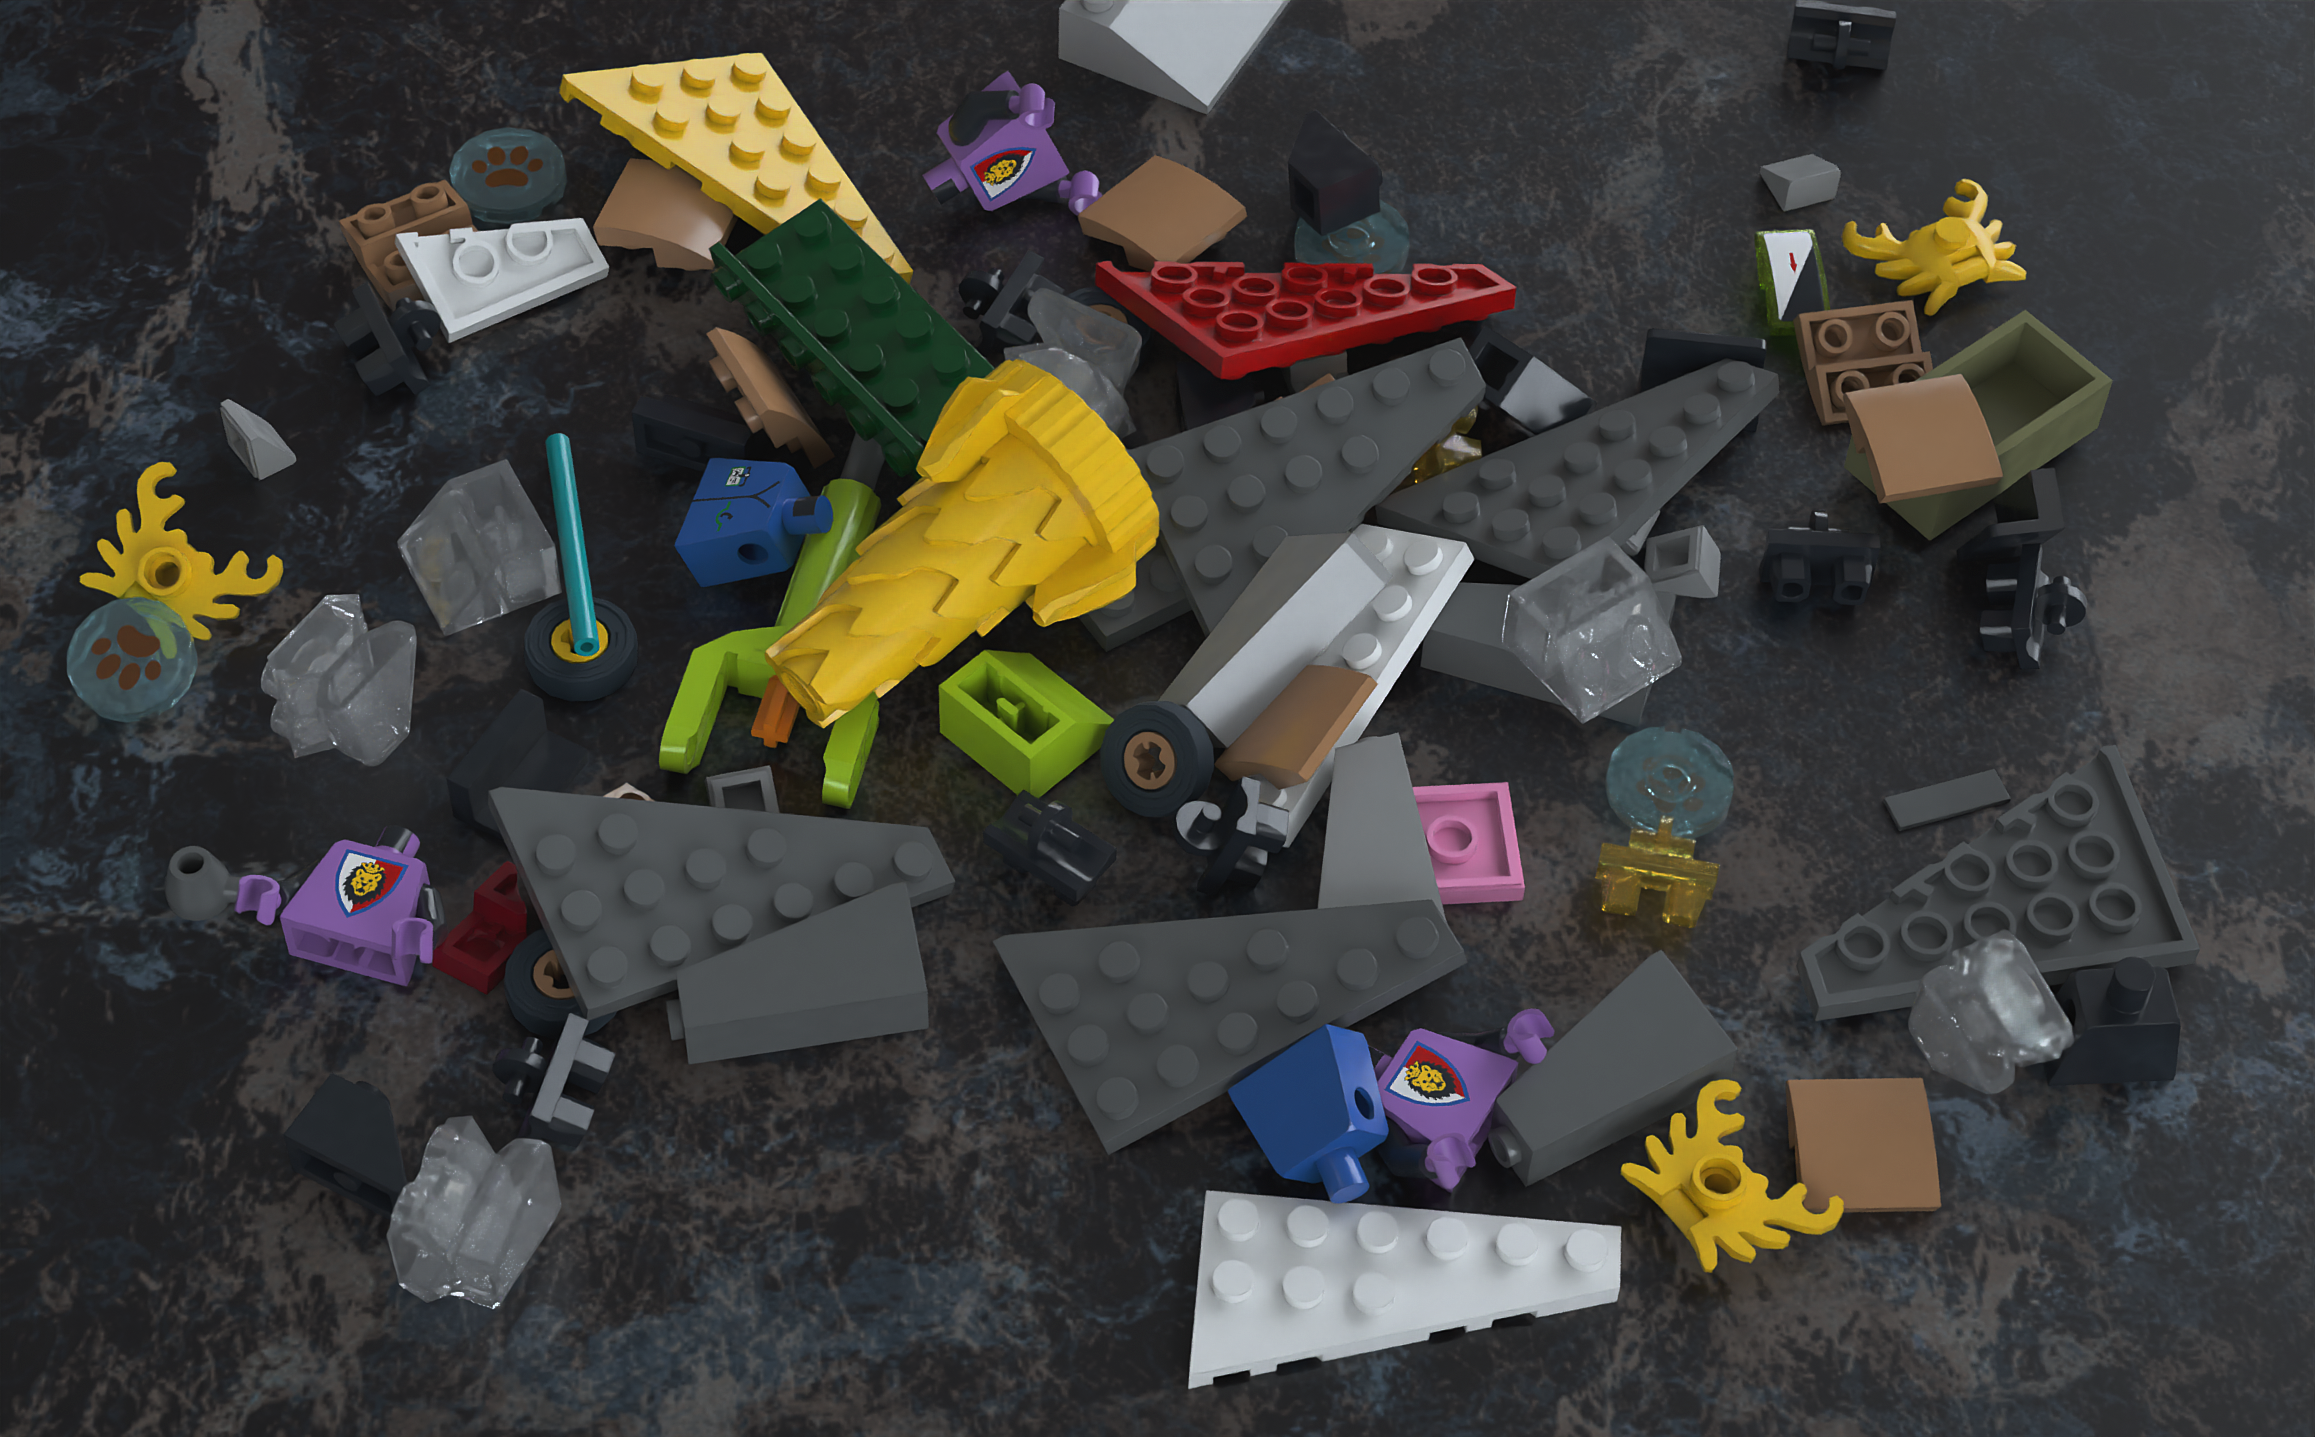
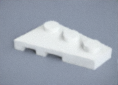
[395,218,609,343]

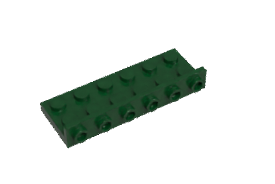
[709,198,995,482]

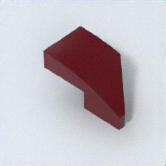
[433,860,527,995]

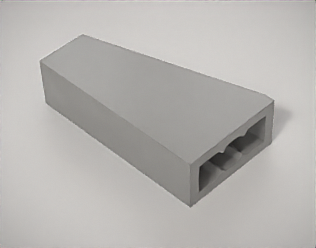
[1158,532,1393,748]
[1318,733,1447,923]

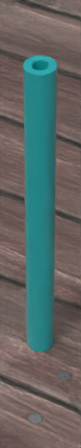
[545,433,600,656]

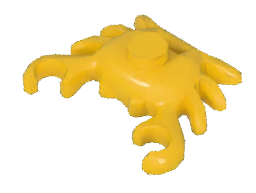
[1842,179,2026,316]
[80,462,283,661]
[1621,1079,1844,1273]

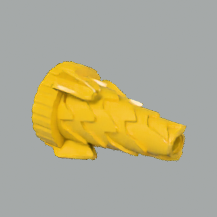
[765,359,1159,728]

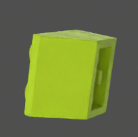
[939,650,1114,799]

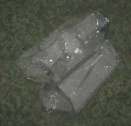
[1004,288,1142,440]
[261,594,417,766]
[1908,929,2074,1095]
[387,1116,561,1308]

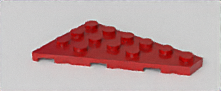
[1095,261,1516,380]

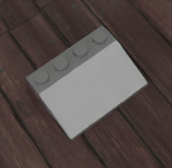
[1059,0,1290,115]

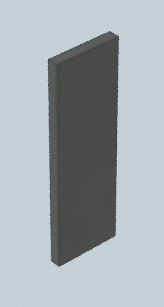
[1883,769,2011,831]

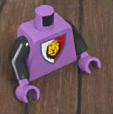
[922,71,1103,215]
[234,825,449,987]
[1368,1008,1555,1193]

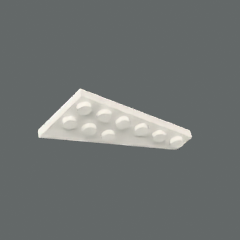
[1239,524,1474,848]
[1188,1190,1621,1389]

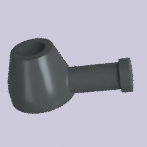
[164,846,286,921]

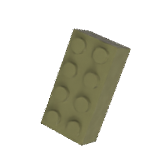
[1844,310,2113,541]

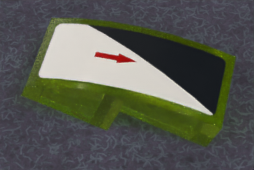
[1754,229,1830,336]

